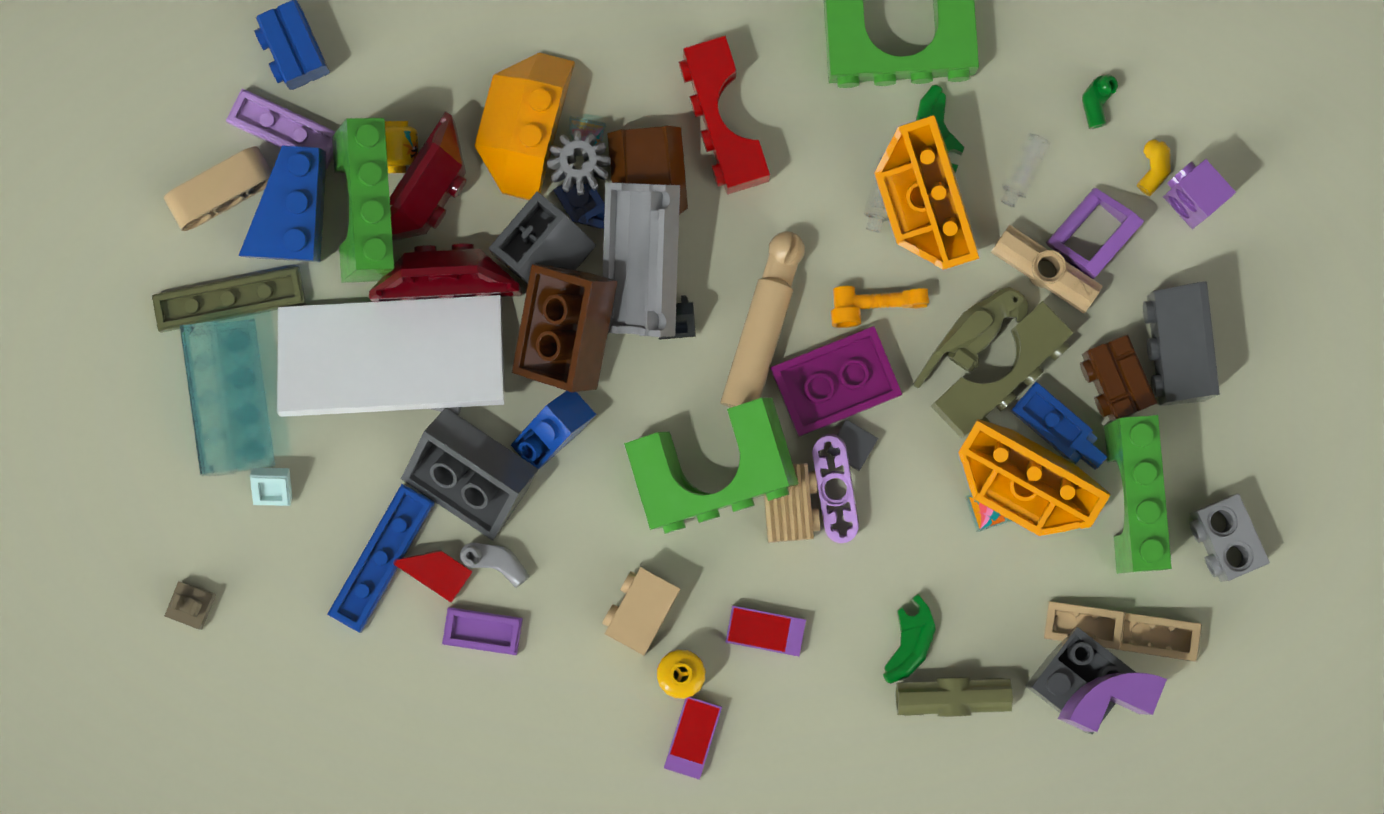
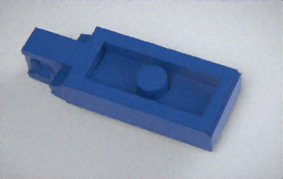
[1011,382,1107,470]

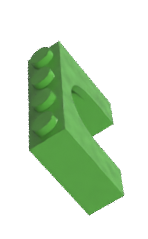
[823,0,979,88]
[332,118,394,283]
[624,398,799,534]
[1104,415,1172,574]

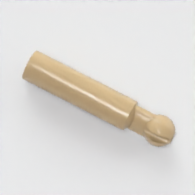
[720,231,805,408]

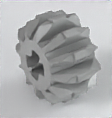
[547,130,611,195]

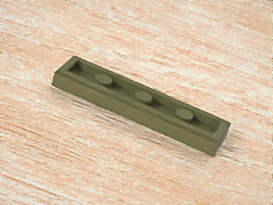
[152,267,306,333]

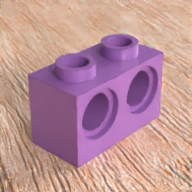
[1163,159,1236,229]

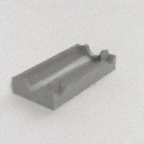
[603,183,680,337]

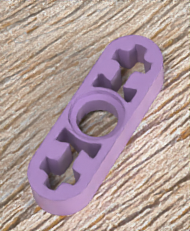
[812,434,859,543]

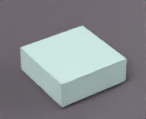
[250,467,293,506]

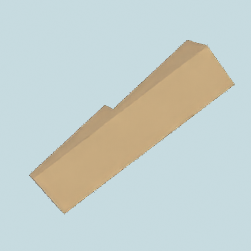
[1044,601,1202,662]

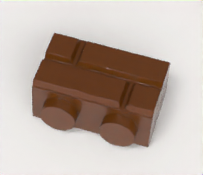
[1080,334,1157,422]

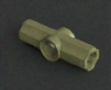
[896,677,1013,717]

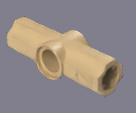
[991,224,1103,314]

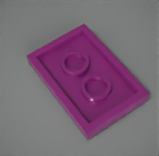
[770,326,903,437]

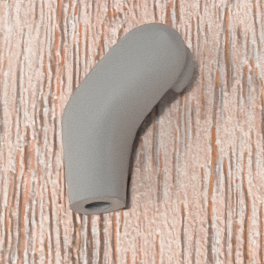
[460,543,530,588]

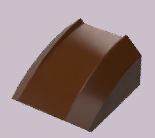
[607,125,688,215]

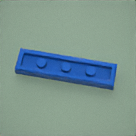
[327,484,435,633]

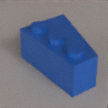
[239,145,326,262]

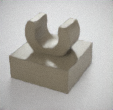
[164,581,216,630]

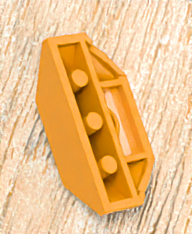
[474,53,575,200]
[874,115,979,270]
[958,419,1111,536]

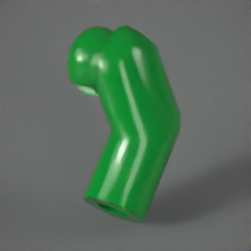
[1082,74,1118,129]

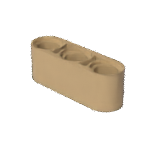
[164,146,272,231]

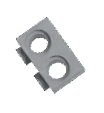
[1189,494,1270,582]

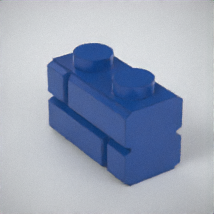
[254,0,330,90]

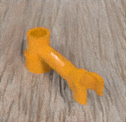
[831,286,929,328]

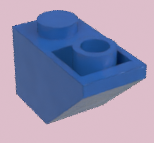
[511,391,597,469]

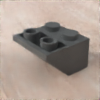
[489,192,596,284]
[1025,627,1136,734]

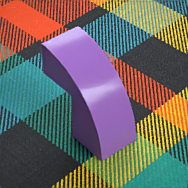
[1058,673,1167,732]

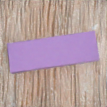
[226,88,336,169]

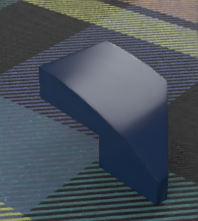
[553,183,605,229]

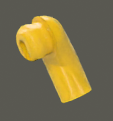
[1137,139,1171,196]

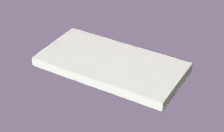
[277,295,504,417]

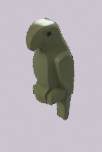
[913,287,1028,388]

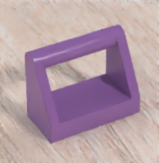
[1046,188,1144,279]

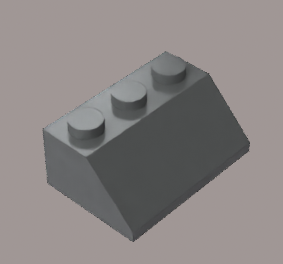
[1143,281,1220,406]
[401,408,539,540]

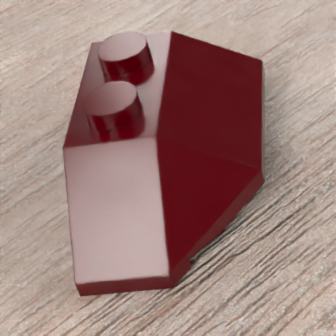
[390,111,467,242]
[369,243,522,302]

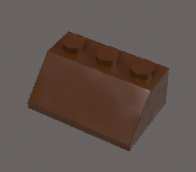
[512,264,618,392]

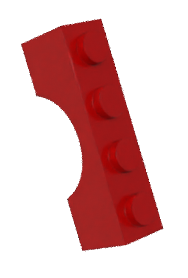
[678,35,770,195]

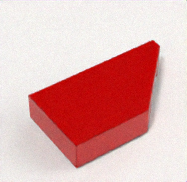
[393,550,472,603]

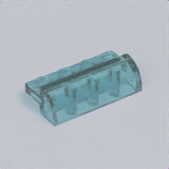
[179,319,275,476]

